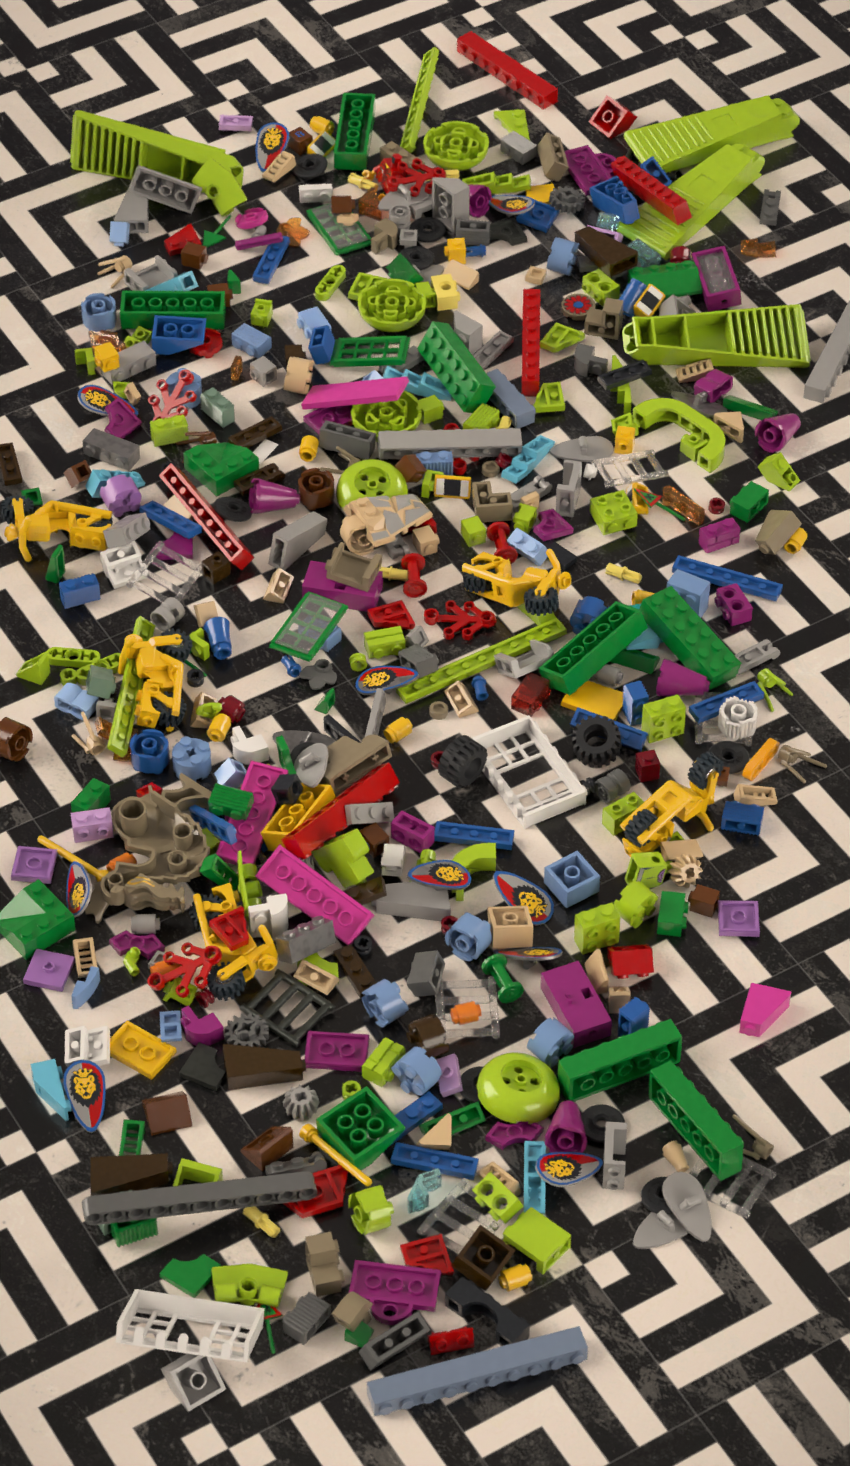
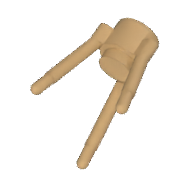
[97,255,132,289]
[72,711,106,755]

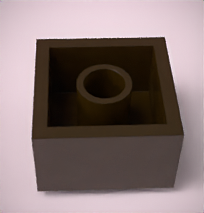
[451,1224,515,1291]

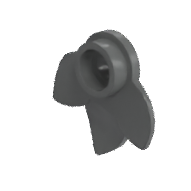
[299,659,337,690]

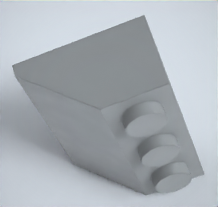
[432,177,470,234]

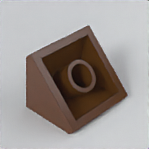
[142,1091,193,1136]
[240,1126,294,1171]

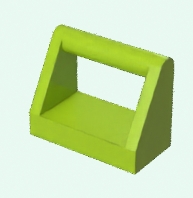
[173,1158,223,1186]

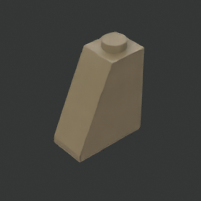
[755,510,802,555]

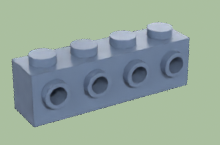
[486,369,536,428]

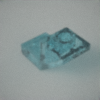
[596,212,620,232]
[407,1168,442,1214]

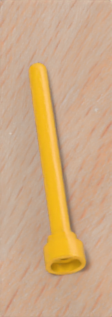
[37,835,109,882]
[299,1124,372,1186]

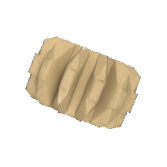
[668,854,703,888]

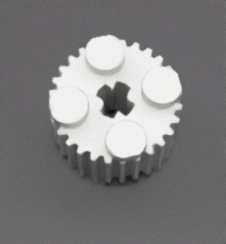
[718,696,758,741]

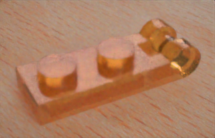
[662,485,705,526]

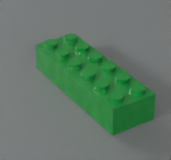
[334,92,376,171]
[120,291,226,330]
[417,321,496,413]
[639,586,741,691]
[538,601,648,695]
[558,1019,682,1102]
[649,1060,744,1181]

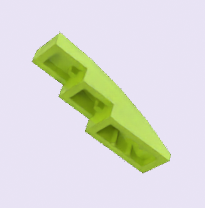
[462,172,531,194]
[611,355,631,414]

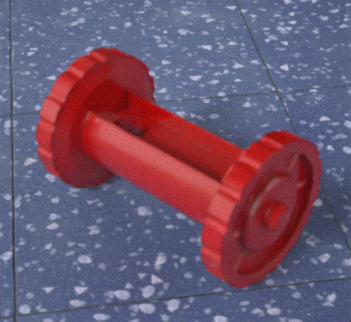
[486,522,518,564]
[401,553,427,598]

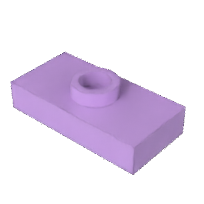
[219,115,253,131]
[436,1053,463,1097]

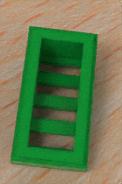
[45,544,66,583]
[200,854,239,891]
[119,1119,145,1156]

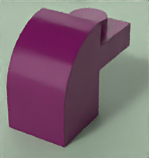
[180,1005,224,1046]

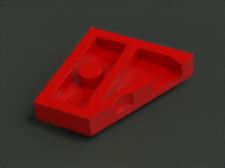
[164,224,201,256]
[367,600,415,630]
[209,906,249,952]
[400,1234,454,1275]

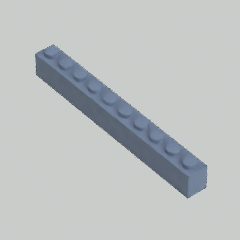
[367,1326,588,1416]

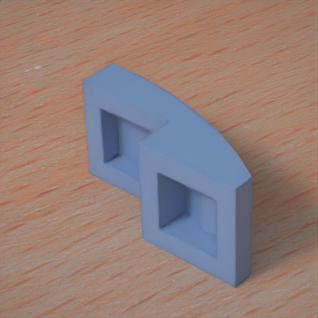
[71,966,100,1009]
[160,1010,182,1042]

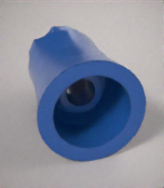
[618,278,647,318]
[204,617,232,660]

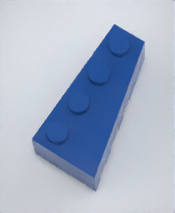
[589,176,640,224]

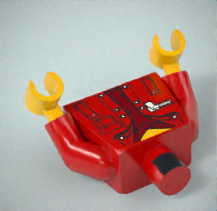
[362,153,406,201]

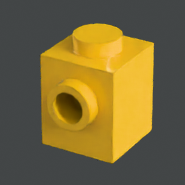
[444,238,466,264]
[94,342,120,372]
[614,426,635,455]

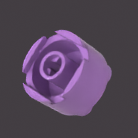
[100,474,142,517]

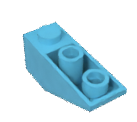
[145,271,198,291]
[85,469,145,498]
[30,1059,71,1121]

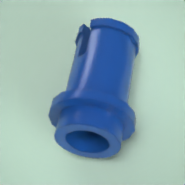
[466,244,486,257]
[281,654,301,677]
[471,676,488,701]

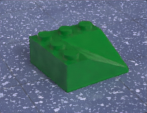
[183,442,259,497]
[0,879,75,960]
[316,1086,405,1171]

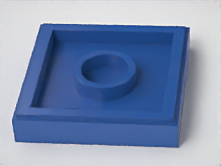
[516,199,560,233]

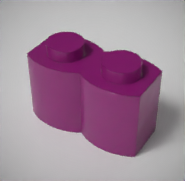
[694,369,733,403]

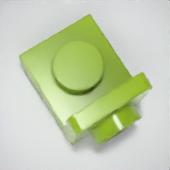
[611,412,640,436]
[421,469,444,498]
[163,977,198,1006]

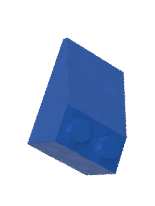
[152,315,206,355]

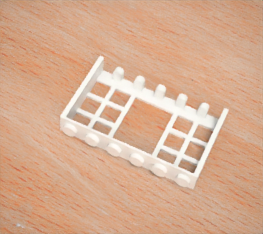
[472,715,587,829]
[116,1289,265,1362]

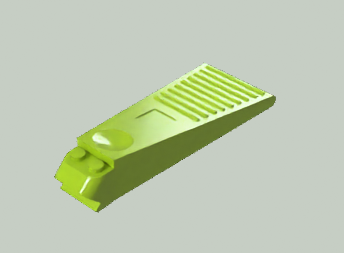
[624,95,800,173]
[70,110,244,195]
[614,143,765,260]
[622,304,811,368]

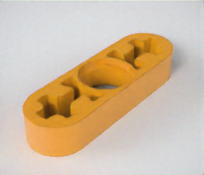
[742,738,780,781]

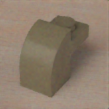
[371,218,398,254]
[332,1291,373,1332]

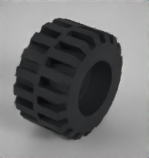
[572,715,622,768]
[438,735,488,788]

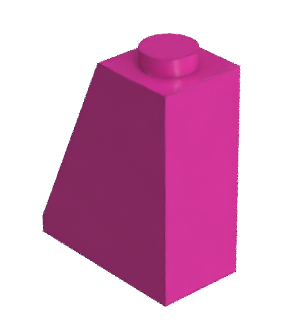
[739,983,791,1037]

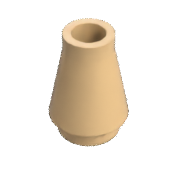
[662,1141,689,1172]

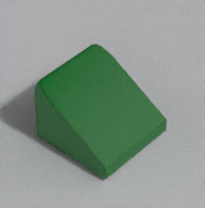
[227,270,241,294]
[21,487,43,506]
[315,688,335,714]
[344,1321,374,1348]

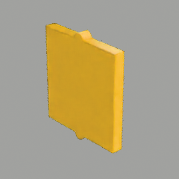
[525,183,554,204]

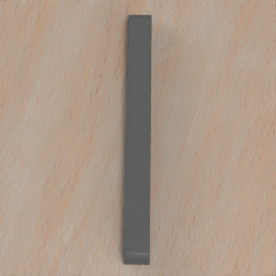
[82,1171,318,1225]

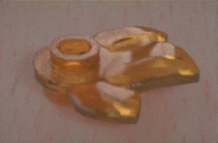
[277,217,310,246]

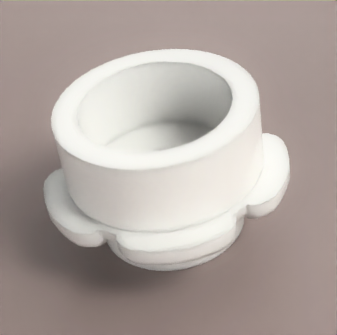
[583,463,597,480]

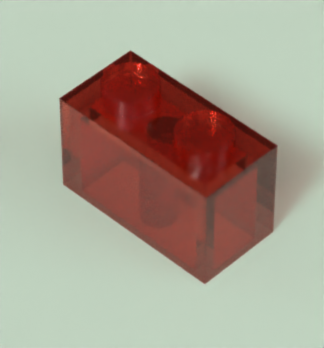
[511,672,551,717]

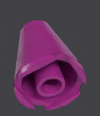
[467,184,492,218]
[755,413,801,453]
[249,478,300,514]
[656,659,710,696]
[545,1101,587,1153]

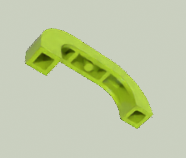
[633,398,725,473]

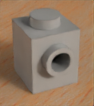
[250,356,277,387]

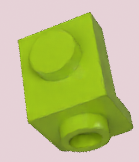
[75,348,97,375]
[189,628,210,661]

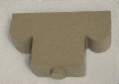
[320,735,392,794]

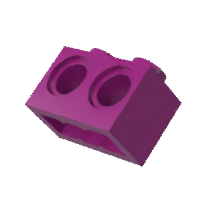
[714,583,753,626]
[391,810,434,853]

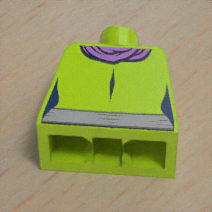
[625,852,672,889]

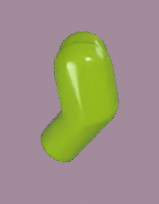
[123,947,141,976]

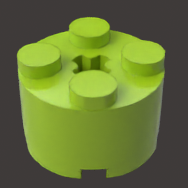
[613,880,658,928]
[348,1185,394,1235]

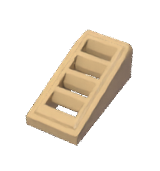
[262,151,296,182]
[675,359,714,383]
[734,784,778,806]
[73,937,97,978]
[476,1161,521,1204]

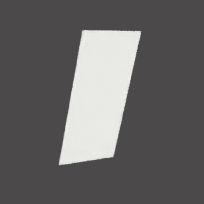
[253,439,279,464]

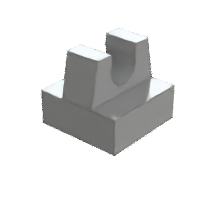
[400,229,418,248]
[405,626,429,647]
[96,698,117,722]

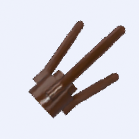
[176,431,217,464]

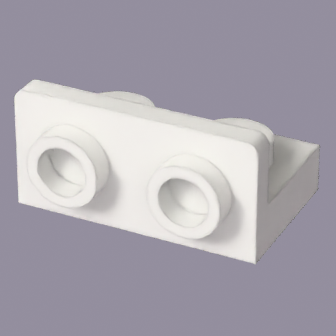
[299,184,333,203]

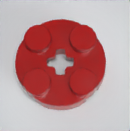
[189,328,223,358]

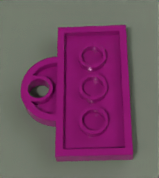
[564,145,616,196]
[349,1260,441,1325]

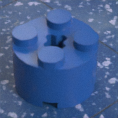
[570,596,609,635]
[130,729,170,774]

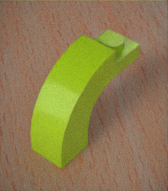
[452,843,496,901]

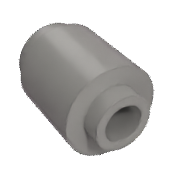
[594,664,623,686]
[131,914,160,935]

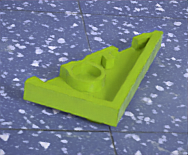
[494,109,530,141]

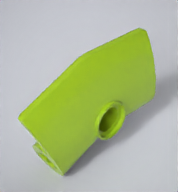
[192,158,247,217]
[237,850,263,921]
[212,1264,288,1308]

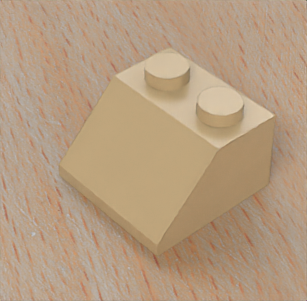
[487,906,534,950]

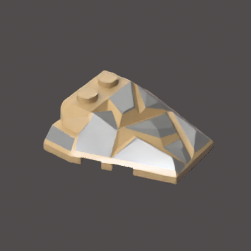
[343,494,433,547]

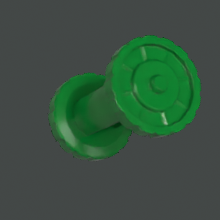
[481,954,524,1004]

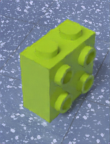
[589,490,638,535]
[641,695,686,743]
[574,902,620,955]

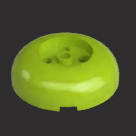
[423,121,489,171]
[358,279,426,332]
[351,390,422,442]
[336,459,408,510]
[476,1053,560,1124]

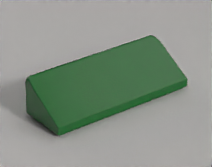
[723,395,778,420]
[609,648,660,674]
[419,1101,486,1135]

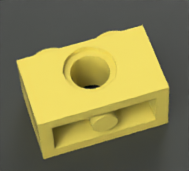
[431,274,460,311]

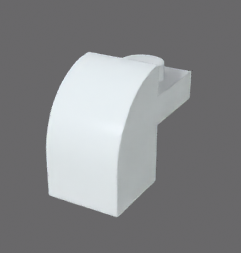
[231,726,269,765]
[381,844,405,877]

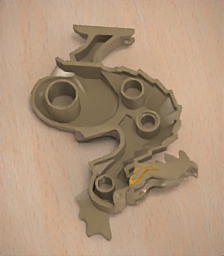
[85,773,212,923]

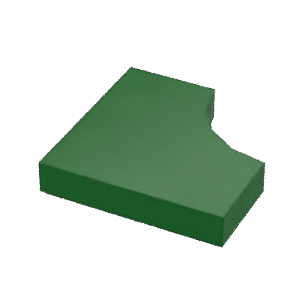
[276,735,296,774]
[160,1254,221,1298]

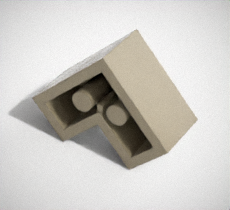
[584,298,624,340]
[472,481,513,523]
[305,1232,345,1297]

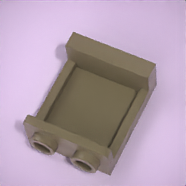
[325,542,382,592]

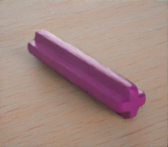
[235,232,283,251]

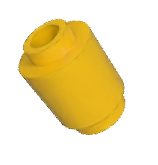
[309,116,334,135]
[299,435,319,462]
[784,527,807,554]
[207,714,231,742]
[383,717,413,743]
[498,1264,532,1292]

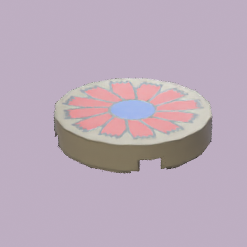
[561,294,595,320]

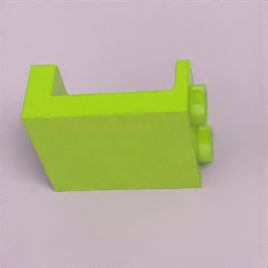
[503,1207,571,1275]

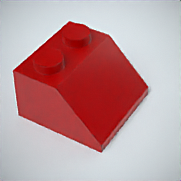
[589,95,637,139]
[607,944,654,979]

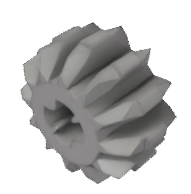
[283,1084,319,1121]

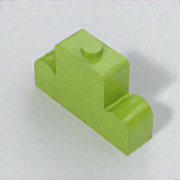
[311,829,374,888]

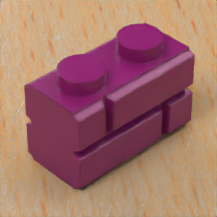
[699,517,740,553]

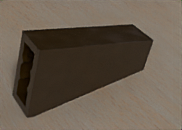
[574,226,638,278]
[223,1044,306,1090]
[90,1153,173,1196]

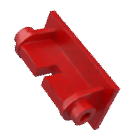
[427,1326,474,1355]

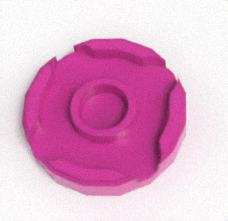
[235,208,268,229]

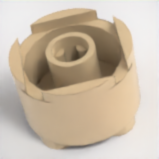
[283,357,314,395]
[340,514,374,556]

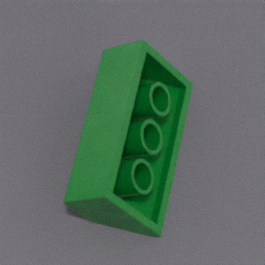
[628,260,702,298]

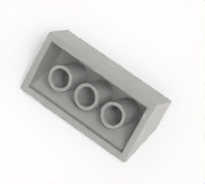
[129,165,202,214]

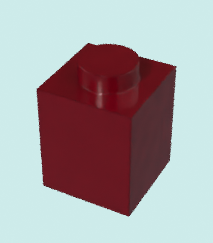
[635,750,660,782]

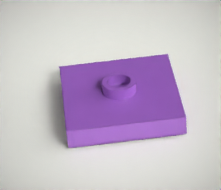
[11,846,58,884]
[718,900,760,937]
[23,949,75,992]

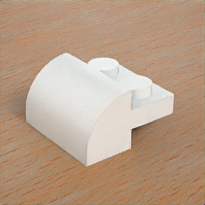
[100,541,148,589]
[248,893,288,940]
[65,1026,110,1067]

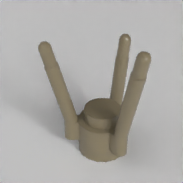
[320,446,360,474]
[778,745,827,783]
[732,1114,774,1161]

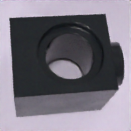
[271,774,303,805]

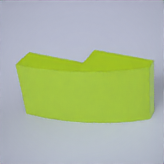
[119,326,152,351]

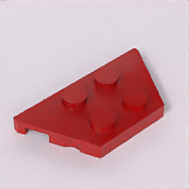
[283,1165,348,1219]

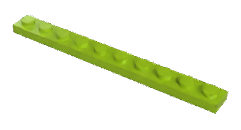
[400,47,439,153]
[107,616,155,758]
[396,618,567,704]

